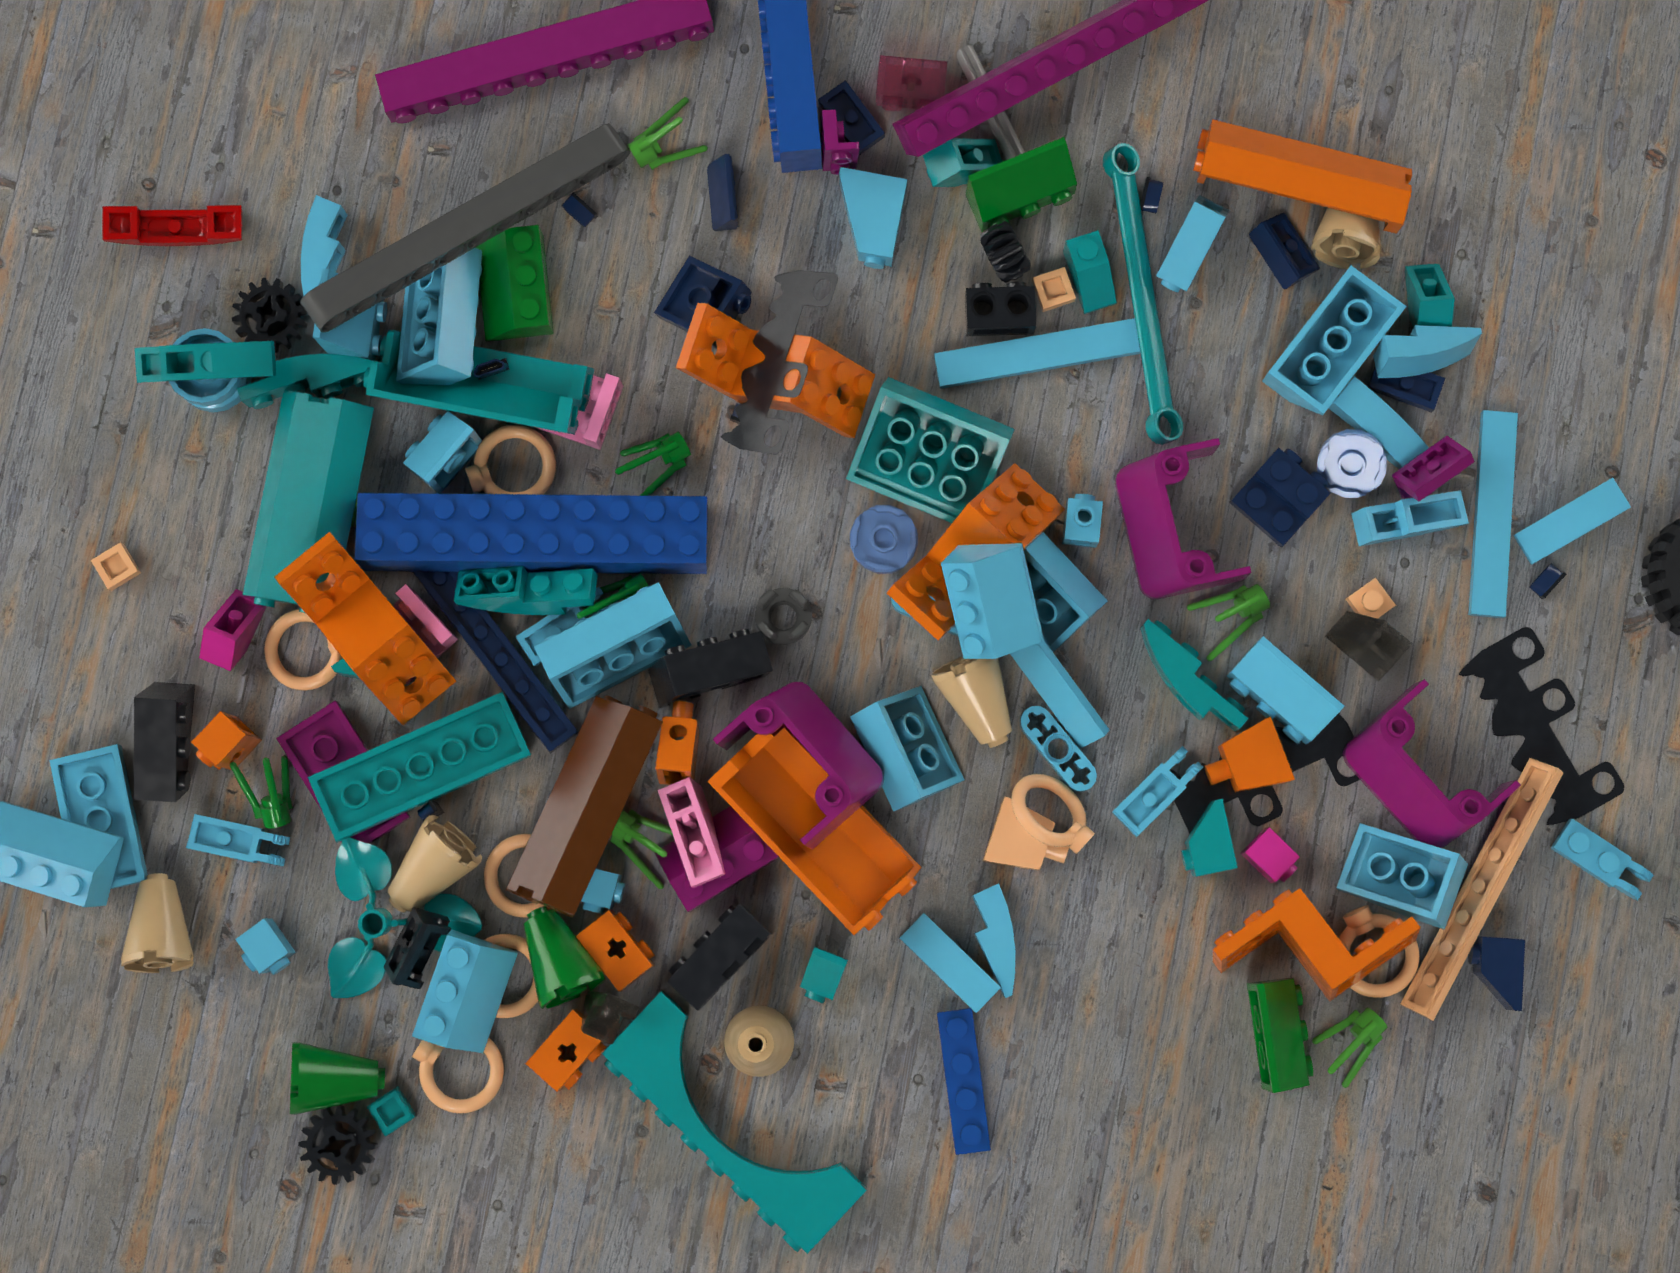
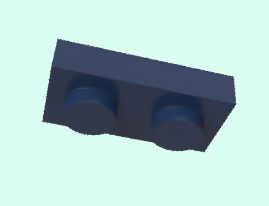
[818,80,885,156]
[1367,367,1445,413]

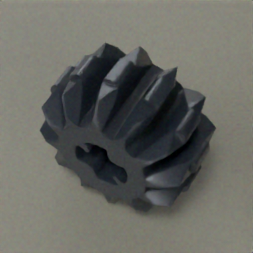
[980,221,1031,283]

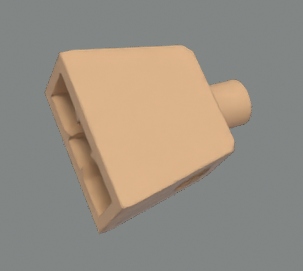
[982,796,1069,870]

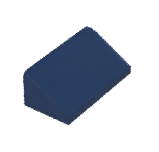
[707,154,739,231]
[1249,212,1320,289]

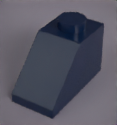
[1468,936,1525,1011]

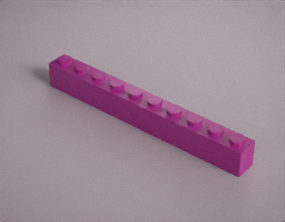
[375,0,714,124]
[892,0,1209,157]

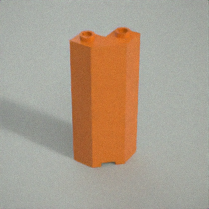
[1193,119,1412,234]
[707,724,922,935]

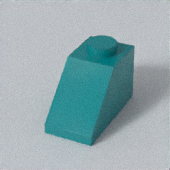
[923,138,1002,187]
[1063,230,1117,314]
[1405,263,1455,328]
[1181,799,1238,877]
[800,947,848,1004]

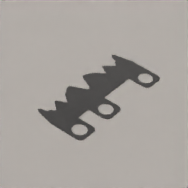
[721,270,838,455]
[1459,627,1625,825]
[1170,713,1360,834]

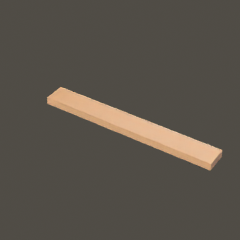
[1400,758,1563,1021]

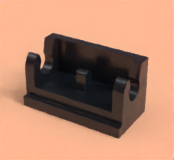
[383,907,452,989]

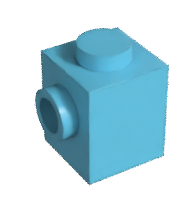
[1062,494,1103,548]
[581,869,625,914]
[235,918,296,975]

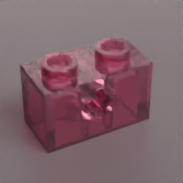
[876,55,948,111]

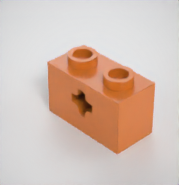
[191,711,262,770]
[576,910,655,992]
[525,1009,608,1092]

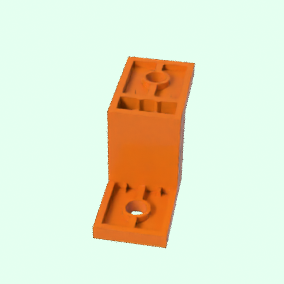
[676,303,876,438]
[887,463,1065,641]
[274,532,456,725]
[1213,888,1421,1002]

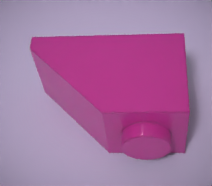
[199,589,266,671]

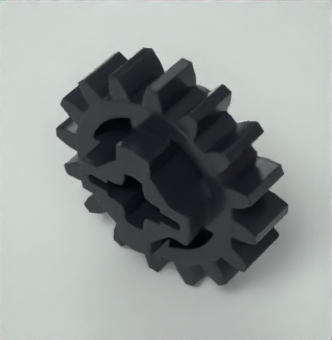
[232,278,308,353]
[298,1105,378,1185]

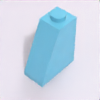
[839,167,907,269]
[1156,195,1230,292]

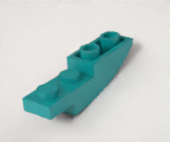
[134,341,276,383]
[237,354,372,409]
[454,566,598,615]
[1140,619,1249,732]

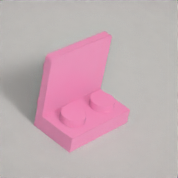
[538,373,623,450]
[393,584,458,685]

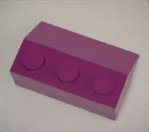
[654,806,780,912]

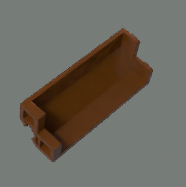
[505,695,663,918]

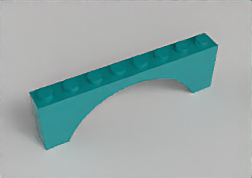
[602,991,867,1254]

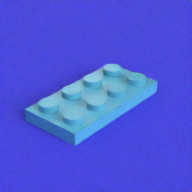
[49,744,148,890]

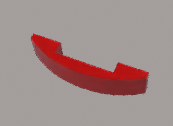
[102,205,242,246]

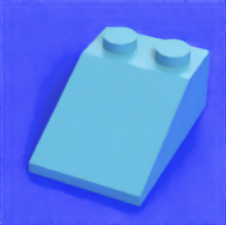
[313,269,387,361]
[1336,823,1468,929]

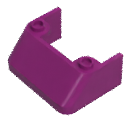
[1115,438,1252,599]
[1343,679,1521,848]
[713,682,884,850]

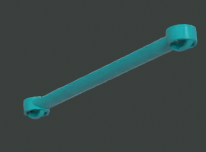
[1103,143,1183,445]

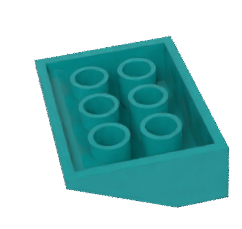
[846,377,1015,523]

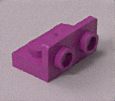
[820,110,859,175]
[1392,436,1475,502]

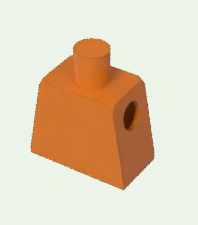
[655,701,699,785]
[1204,717,1295,792]

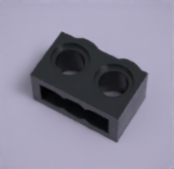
[965,281,1036,336]

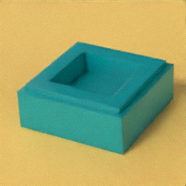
[367,1087,417,1137]

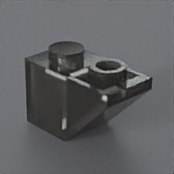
[1325,611,1412,682]

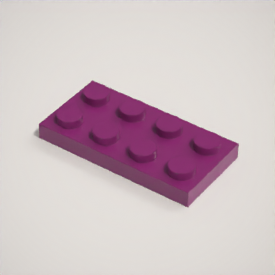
[276,701,411,844]

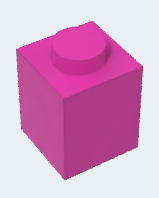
[1240,827,1300,883]

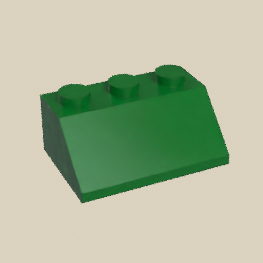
[965,137,1077,232]
[476,225,554,342]
[1246,978,1313,1093]

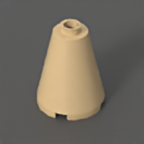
[1311,208,1381,269]
[931,656,1012,748]
[388,815,482,913]
[121,873,194,973]
[724,1006,794,1077]

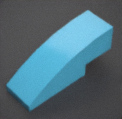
[301,195,348,296]
[1373,325,1482,378]
[1329,376,1429,469]
[1513,478,1631,565]
[1351,490,1469,546]
[972,883,1016,998]
[900,913,1001,1013]

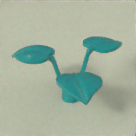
[328,837,483,998]

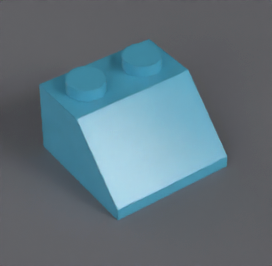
[403,411,482,494]

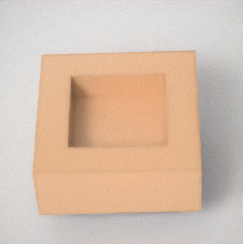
[1032,267,1076,312]
[91,542,141,591]
[1345,577,1396,627]

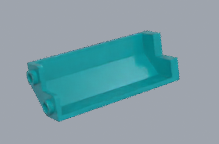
[364,329,595,435]
[243,392,374,613]

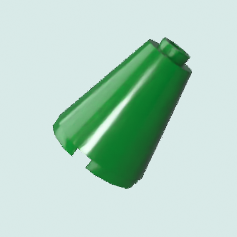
[523,906,606,1009]
[290,1042,385,1115]

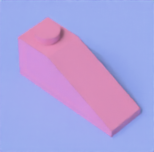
[657,777,725,888]

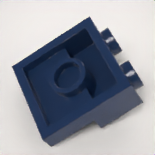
[654,255,752,349]
[1230,447,1331,548]

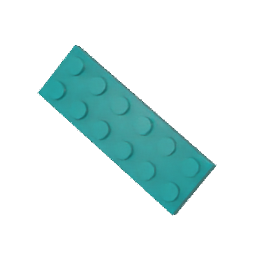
[307,692,531,843]

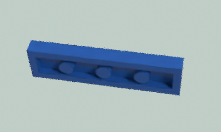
[937,1008,991,1155]

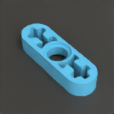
[1020,706,1097,792]

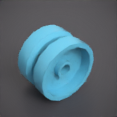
[169,328,252,413]

